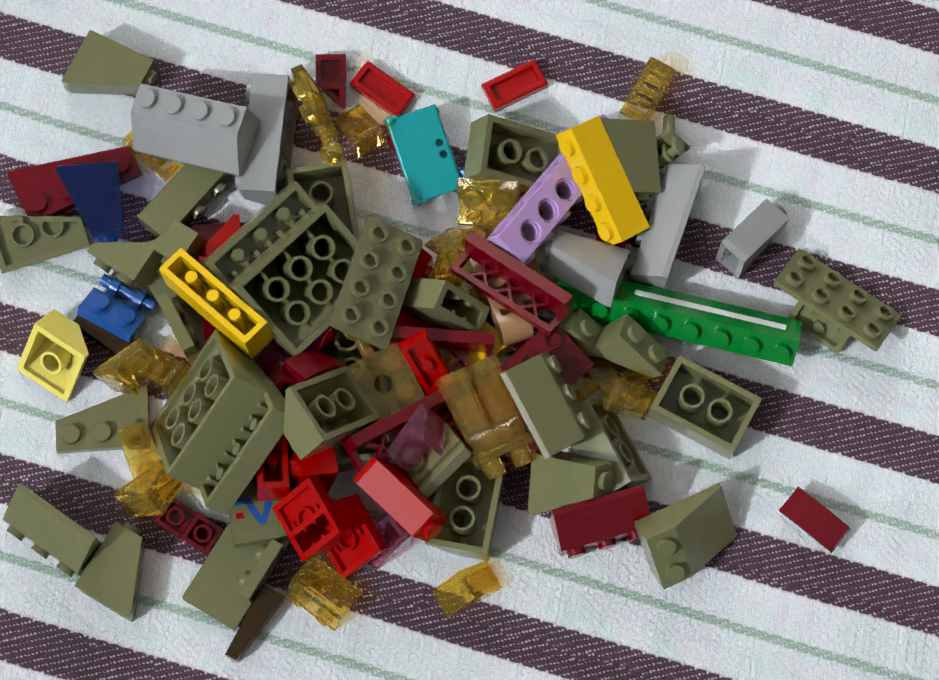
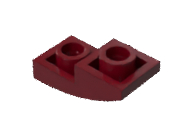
[779,486,851,553]
[152,495,224,556]

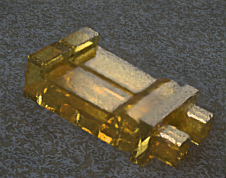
[436,354,533,481]

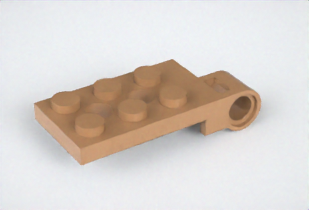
[458,218,544,347]

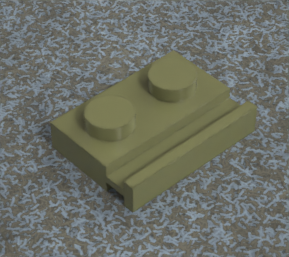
[402,423,472,498]

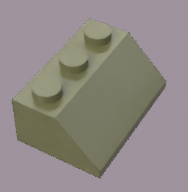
[500,351,592,459]
[283,366,380,460]
[571,398,652,497]
[425,457,507,561]
[3,483,101,577]

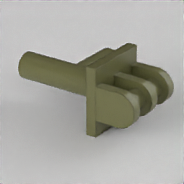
[656,114,690,169]

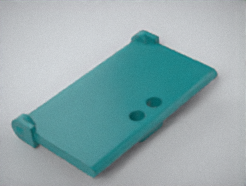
[384,104,464,206]

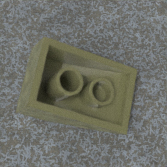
[463,114,561,196]
[634,484,737,589]

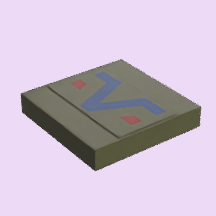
[228,481,289,548]

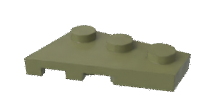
[0,216,91,274]
[55,385,151,454]

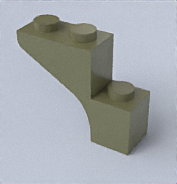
[87,219,207,289]
[560,308,670,378]

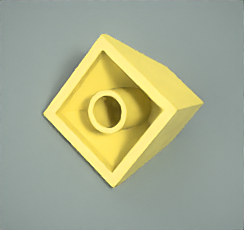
[17,309,89,402]

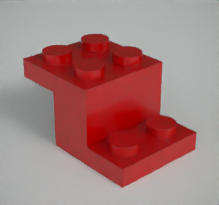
[272,475,388,580]

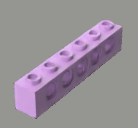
[486,114,607,265]

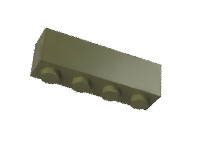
[137,164,233,238]

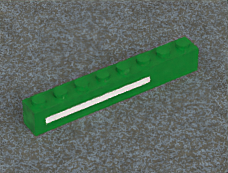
[557,278,802,366]

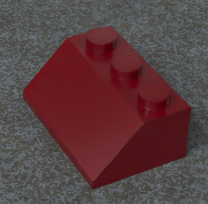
[550,484,650,559]

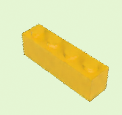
[555,115,650,245]
[159,248,274,359]

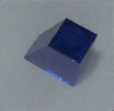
[56,162,124,242]

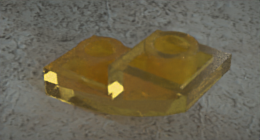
[116,421,167,491]

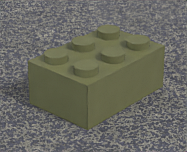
[648,355,762,460]

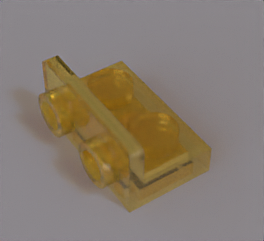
[456,177,521,228]
[285,557,363,631]

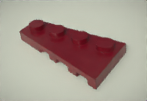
[6,146,143,217]

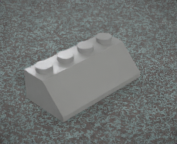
[235,73,299,205]
[131,83,261,177]
[625,164,706,289]

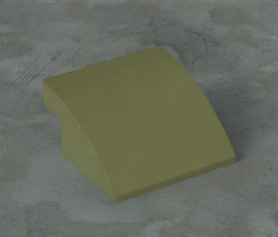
[200,181,358,356]
[151,329,285,515]

